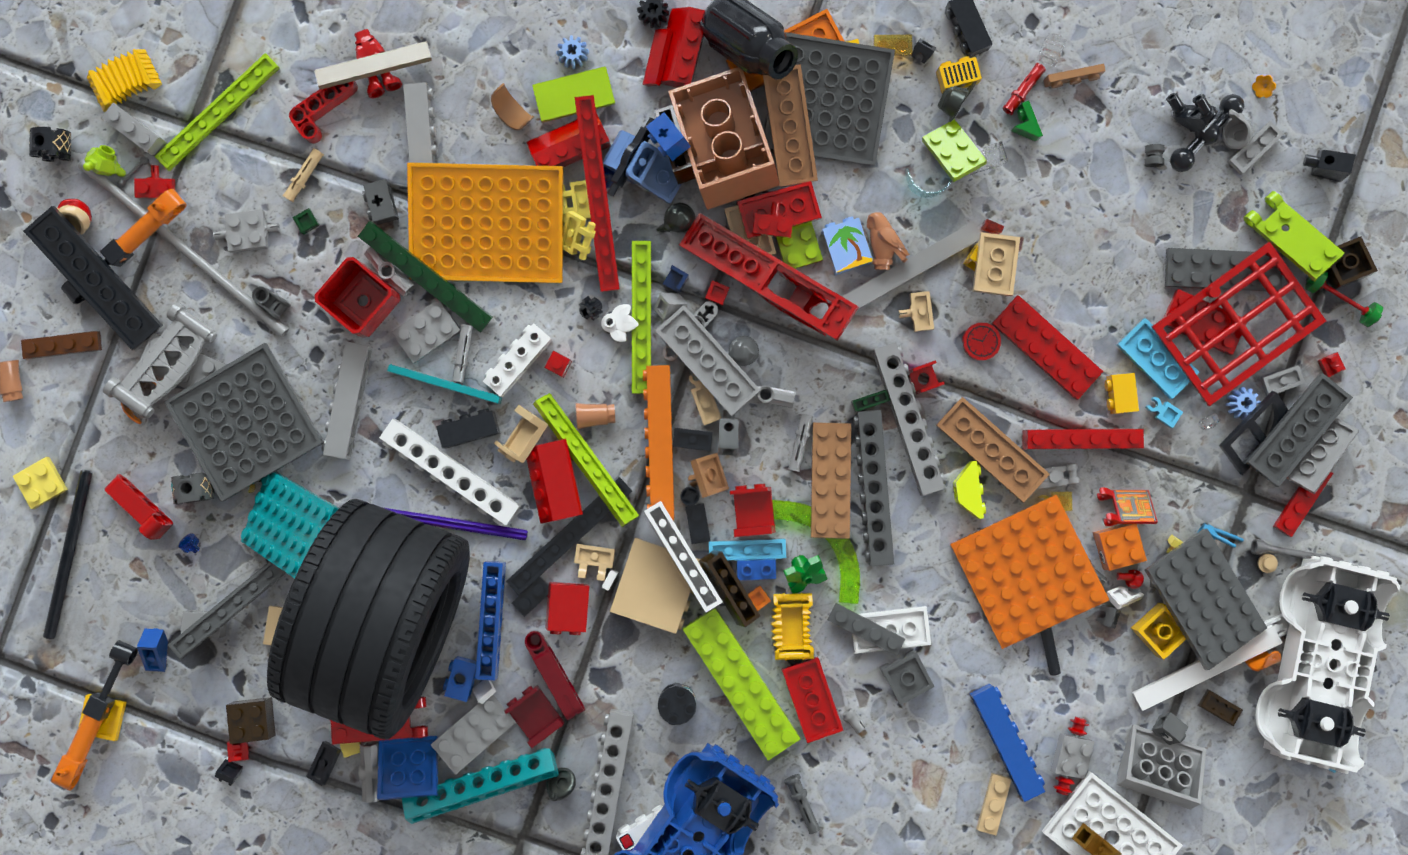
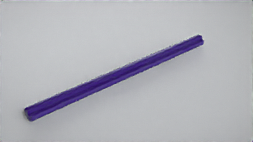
[382,507,528,540]

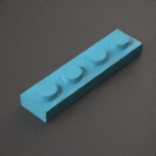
[709,539,786,560]

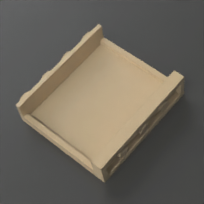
[610,537,702,634]

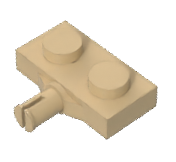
[899,291,934,332]

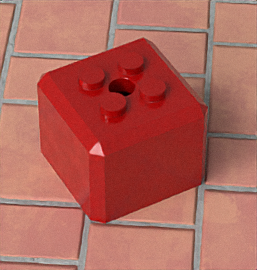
[315,257,400,338]

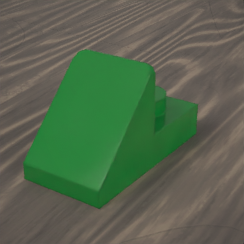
[1011,100,1043,141]

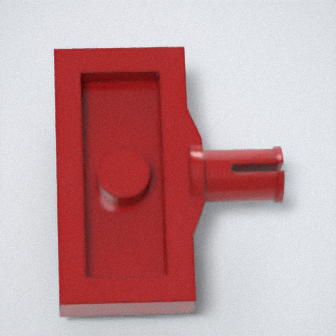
[134,165,175,198]
[752,202,794,238]

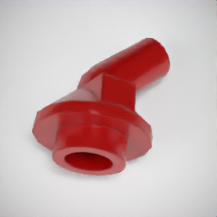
[1116,569,1144,589]

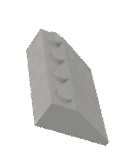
[1117,724,1207,810]

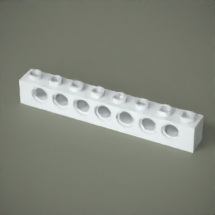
[379,419,521,526]

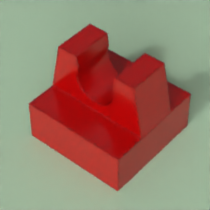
[1318,352,1346,377]
[227,741,249,762]

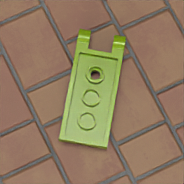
[1243,191,1345,282]

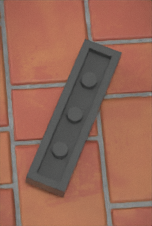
[827,603,905,656]

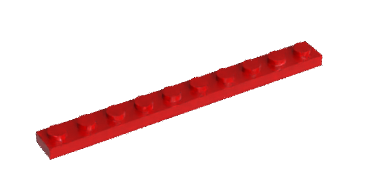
[574,95,620,292]

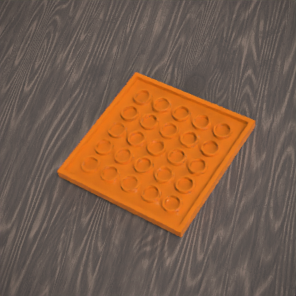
[950,494,1109,649]

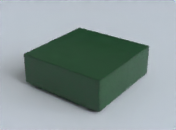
[292,208,320,235]

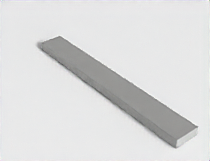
[842,221,981,309]

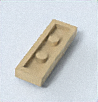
[976,773,1012,836]

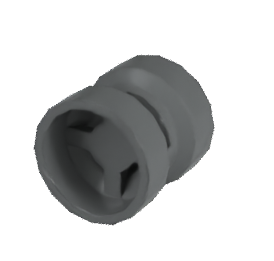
[1144,144,1165,167]

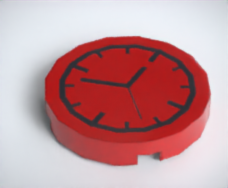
[962,323,1001,361]

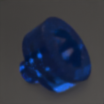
[178,533,200,553]

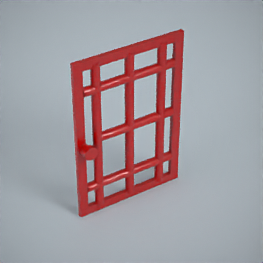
[1151,241,1326,406]

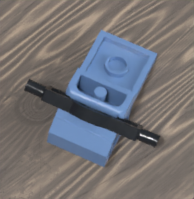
[603,117,682,204]

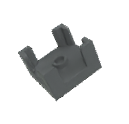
[879,650,935,705]

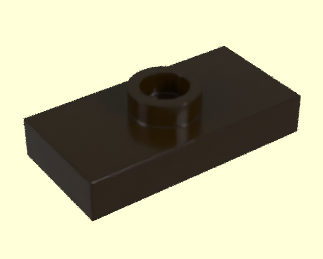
[1198,689,1243,727]

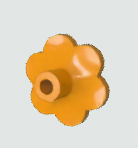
[1252,75,1276,98]

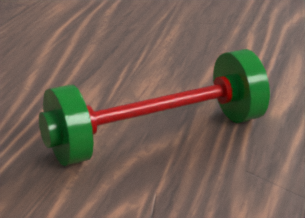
[1305,272,1383,327]

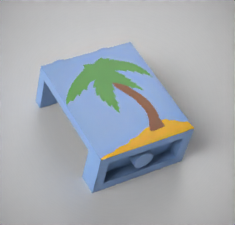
[821,216,873,275]

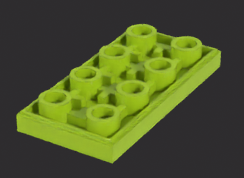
[532,66,615,123]

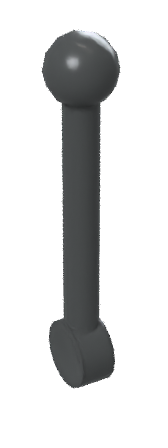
[117,156,149,187]

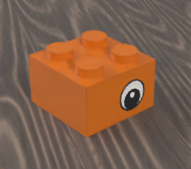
[1093,524,1147,571]

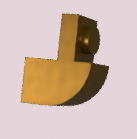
[1072,823,1122,855]

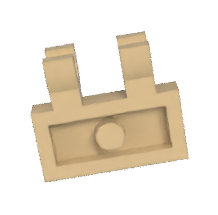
[574,544,615,581]

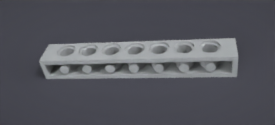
[872,342,946,496]
[581,709,634,855]

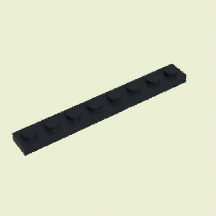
[506,477,632,595]

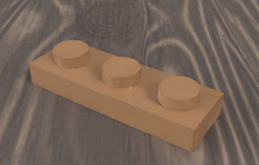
[1043,64,1106,88]

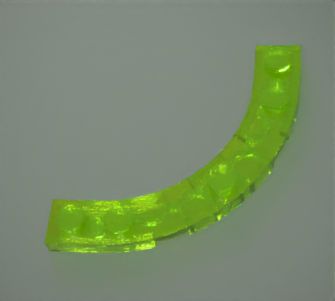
[773,500,860,604]

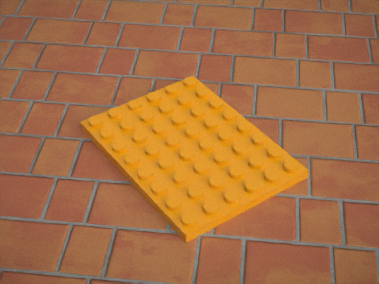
[407,162,563,283]

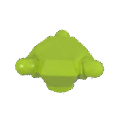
[83,145,126,177]

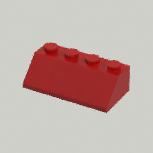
[661,7,705,88]
[526,113,611,168]
[526,439,583,524]

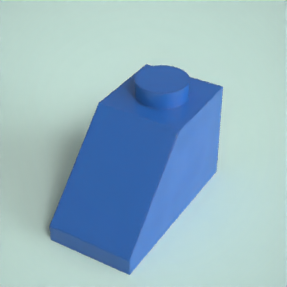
[137,628,168,672]

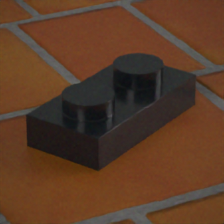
[672,428,713,451]
[685,503,710,544]
[512,576,549,617]
[306,741,341,786]

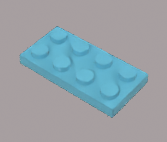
[1116,318,1199,399]

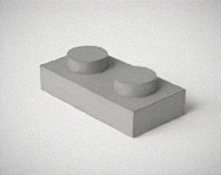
[1260,365,1305,396]

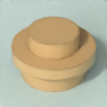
[1257,554,1278,573]

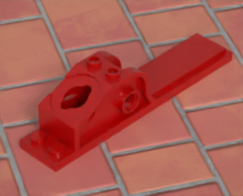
[679,213,859,341]

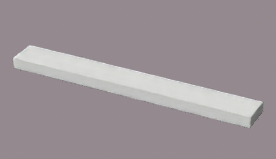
[1132,625,1282,711]

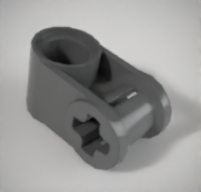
[252,286,291,320]

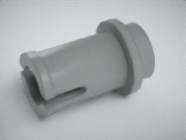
[842,708,866,734]

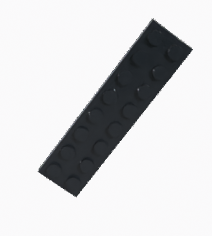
[23,206,163,350]

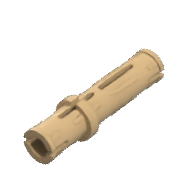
[282,148,324,202]

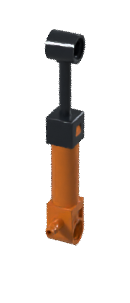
[61,189,187,304]
[51,640,138,791]

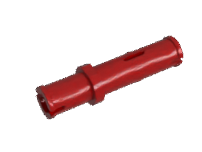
[1002,63,1046,115]

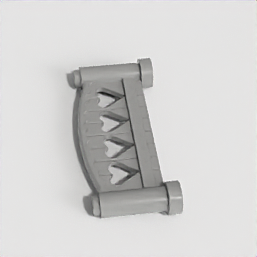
[103,302,217,419]

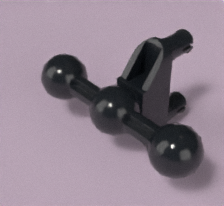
[1166,93,1245,172]

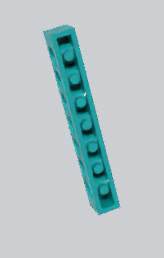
[402,748,559,824]

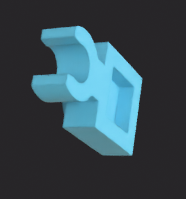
[1145,397,1183,428]

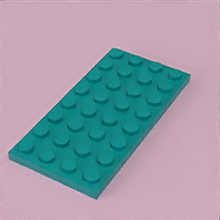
[241,472,339,579]

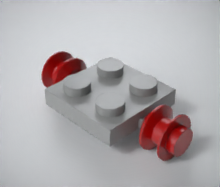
[1050,716,1094,795]

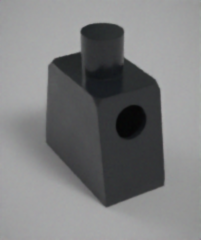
[1303,150,1356,182]

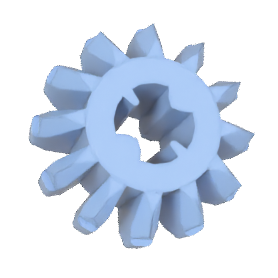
[556,35,589,70]
[1225,387,1261,420]

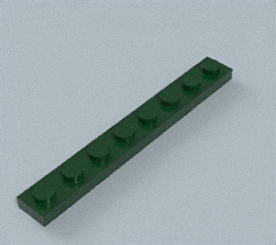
[357,221,493,333]

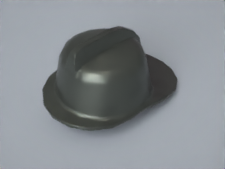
[938,82,976,122]

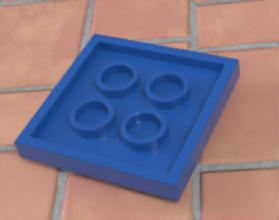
[377,736,438,800]

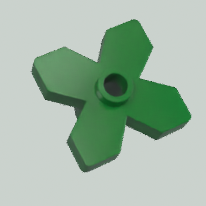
[783,555,828,594]

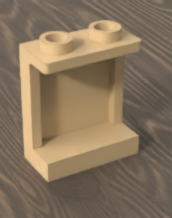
[494,404,548,463]

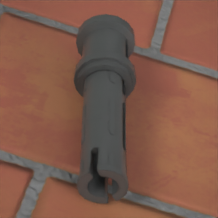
[784,774,820,834]

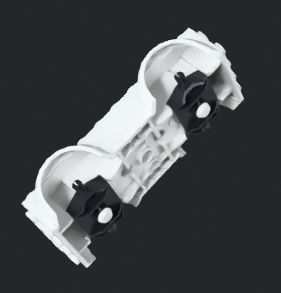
[1255,556,1400,774]

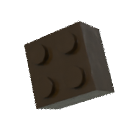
[1326,236,1378,290]
[226,697,276,744]

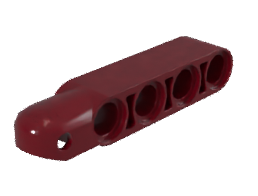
[525,631,585,720]

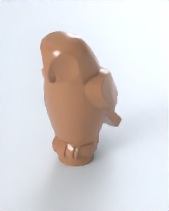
[867,212,910,270]

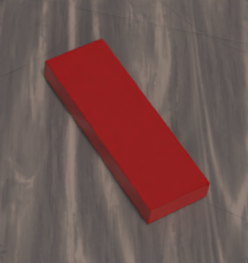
[643,28,673,87]

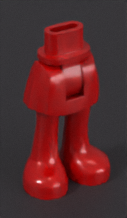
[354,29,402,99]

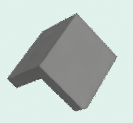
[654,293,688,320]

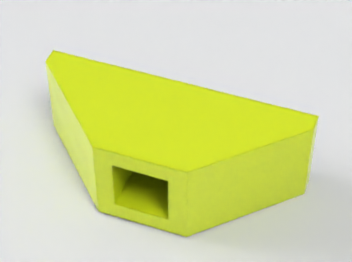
[953,461,986,519]

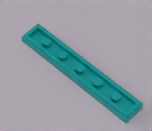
[387,364,502,404]

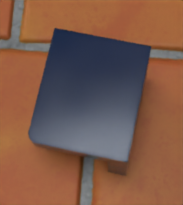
[663,265,689,294]

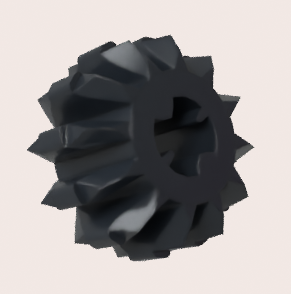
[637,0,669,28]

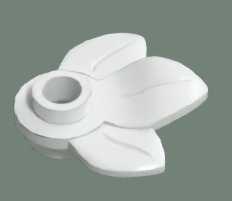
[601,304,639,342]

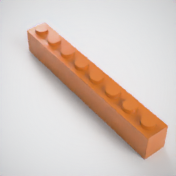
[643,365,675,520]

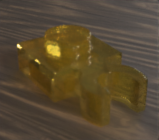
[1037,491,1073,511]

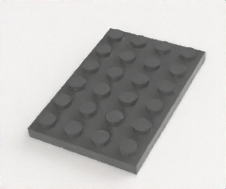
[1144,529,1267,670]

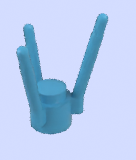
[1197,523,1244,548]

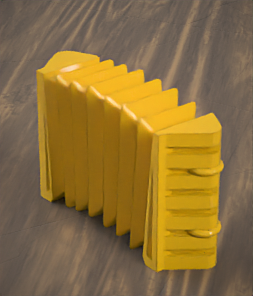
[87,49,162,112]
[770,592,814,661]

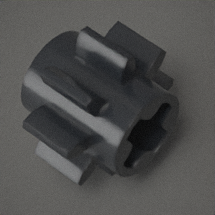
[579,296,603,321]

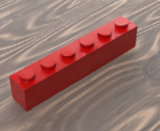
[1022,429,1144,449]

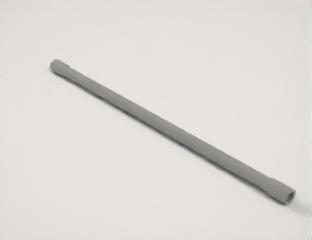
[78,160,289,338]

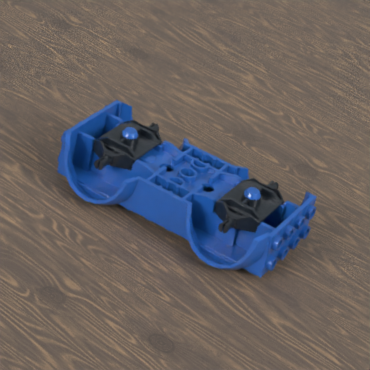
[614,743,779,855]

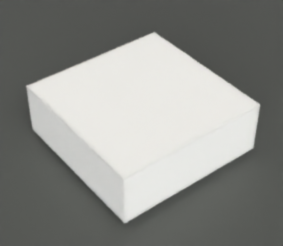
[602,569,619,591]
[472,680,496,704]

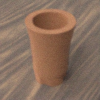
[0,360,23,402]
[576,403,615,430]

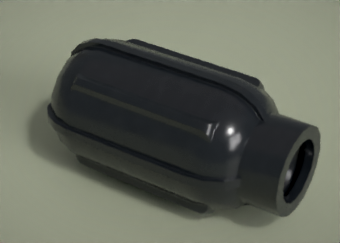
[700,0,798,80]

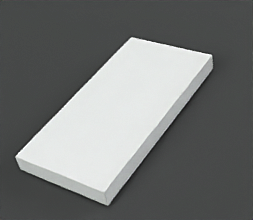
[852,606,931,654]

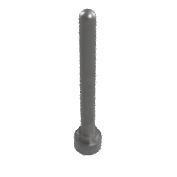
[1251,539,1344,562]

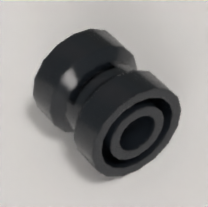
[680,486,700,506]

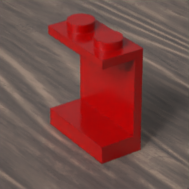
[730,483,776,537]

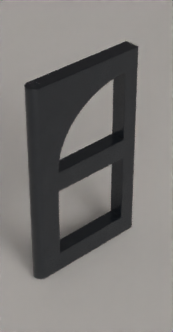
[1219,391,1289,475]

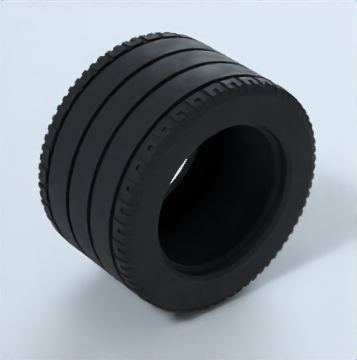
[267,499,470,740]

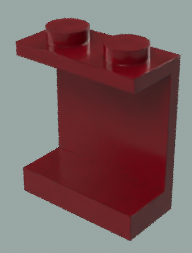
[504,685,565,749]

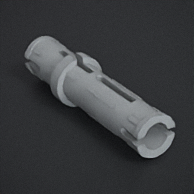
[452,324,473,383]
[788,413,813,472]

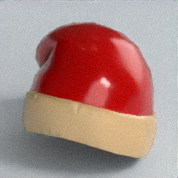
[57,198,92,235]

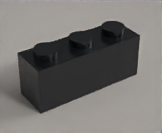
[945,0,993,58]
[436,408,501,449]

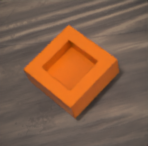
[748,585,771,611]

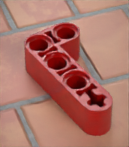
[289,81,358,144]
[104,474,173,540]

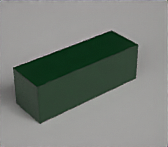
[851,390,890,412]

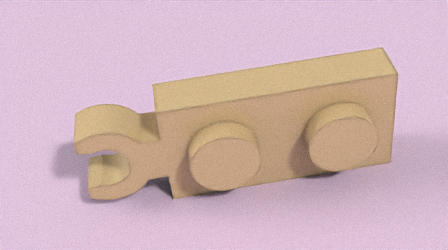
[689,375,722,426]

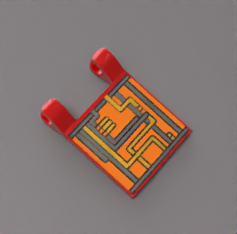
[1097,487,1158,526]

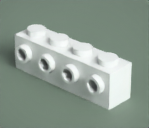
[483,323,553,397]

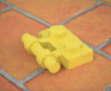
[563,180,591,223]
[563,211,596,260]

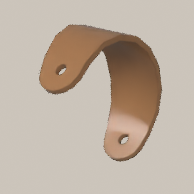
[491,83,534,130]

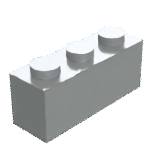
[101,103,167,156]

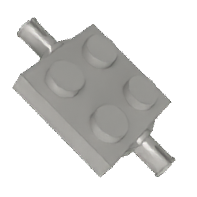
[213,209,280,253]

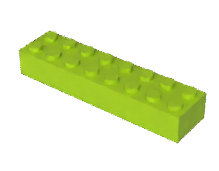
[683,607,801,761]

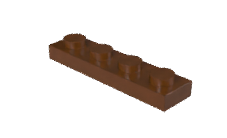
[21,331,102,359]

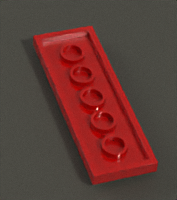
[991,295,1104,400]

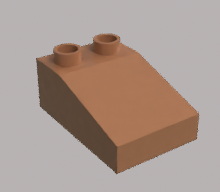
[668,67,780,210]

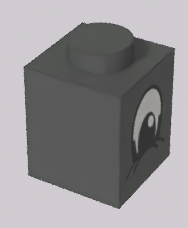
[1152,712,1188,745]

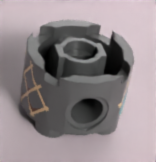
[170,472,214,504]

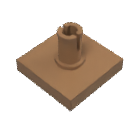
[688,453,729,498]

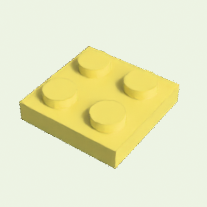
[13,457,68,509]

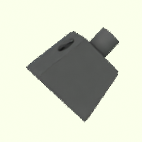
[718,410,739,456]

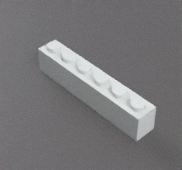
[644,501,722,612]

